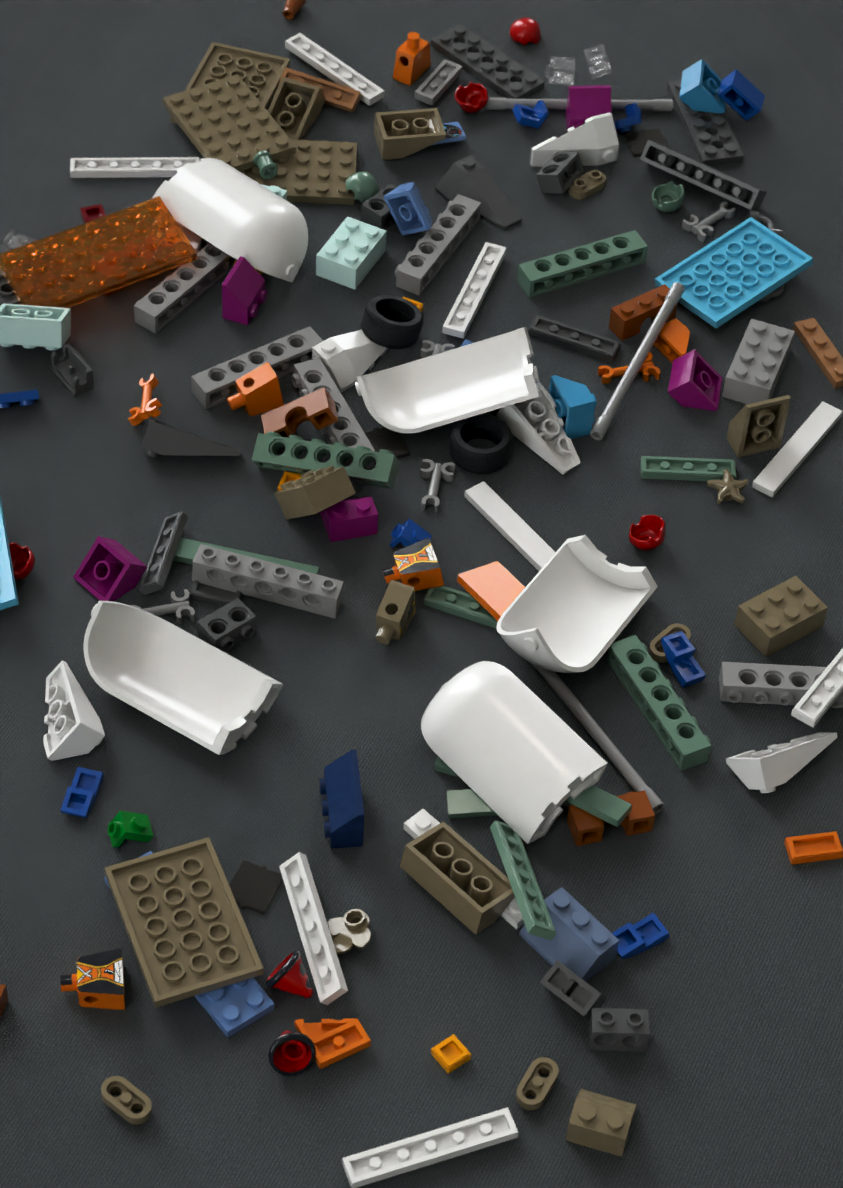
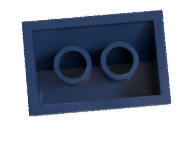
[319,750,364,848]

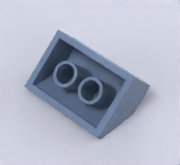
[519,887,619,982]

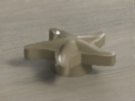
[707,469,748,504]

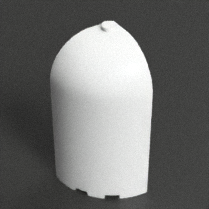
[149,158,308,283]
[355,327,540,433]
[496,535,658,673]
[83,600,283,755]
[421,661,608,844]

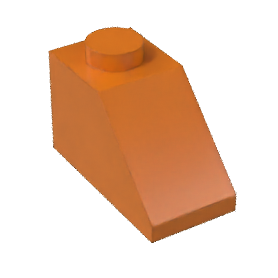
[653,318,690,364]

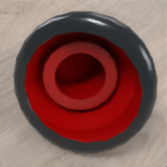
[266,951,313,998]
[268,1030,316,1076]

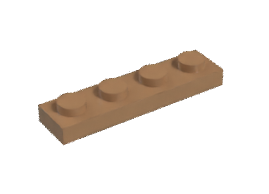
[278,67,362,113]
[793,318,843,389]

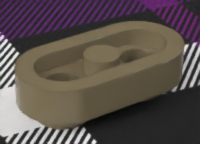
[568,170,606,199]
[649,623,691,663]
[516,1057,559,1110]
[101,1076,152,1125]

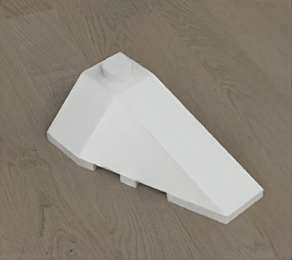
[530,112,619,167]
[312,330,389,392]
[496,382,581,475]
[43,660,105,761]
[726,732,838,793]

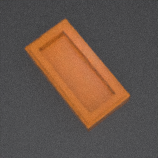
[784,831,843,865]

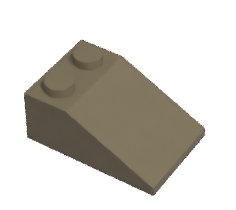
[268,77,326,140]
[374,108,446,160]
[727,395,791,457]

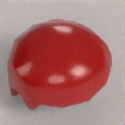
[510,17,541,46]
[455,82,489,113]
[628,515,666,551]
[9,542,36,580]

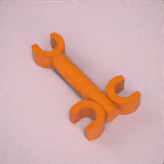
[597,352,660,384]
[128,374,162,426]

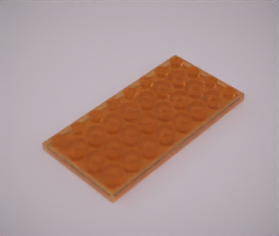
[0,196,197,308]

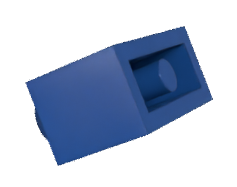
[718,69,765,121]

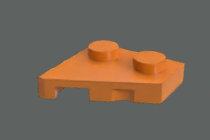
[295,1018,371,1069]

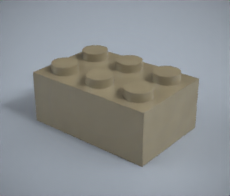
[274,465,356,520]
[734,576,828,657]

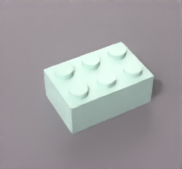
[316,216,387,290]
[0,303,71,350]

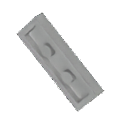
[414,59,462,105]

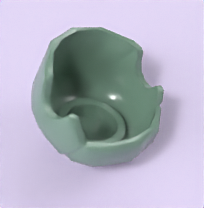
[346,171,379,203]
[651,181,684,212]

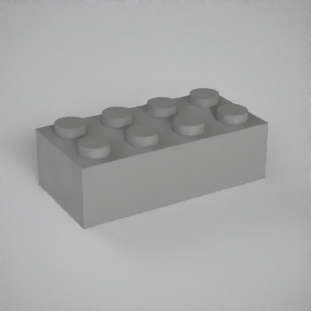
[722,319,795,404]

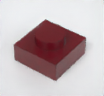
[80,204,108,229]

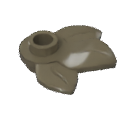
[327,909,371,954]

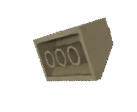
[400,821,515,935]

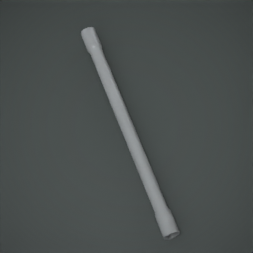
[486,97,673,112]
[590,282,685,441]
[531,663,664,814]

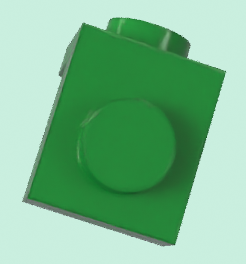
[107,811,153,848]

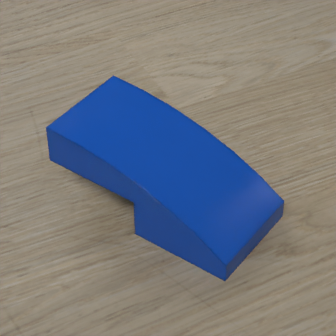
[661,631,706,688]
[60,767,104,818]
[612,912,670,959]

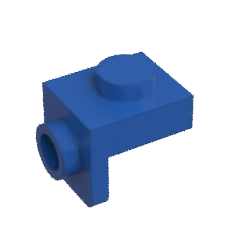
[512,100,549,129]
[614,103,642,133]
[389,519,432,548]

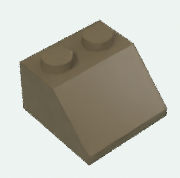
[566,1089,636,1157]

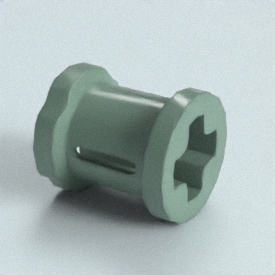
[253,151,278,179]

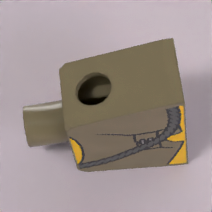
[375,580,416,645]

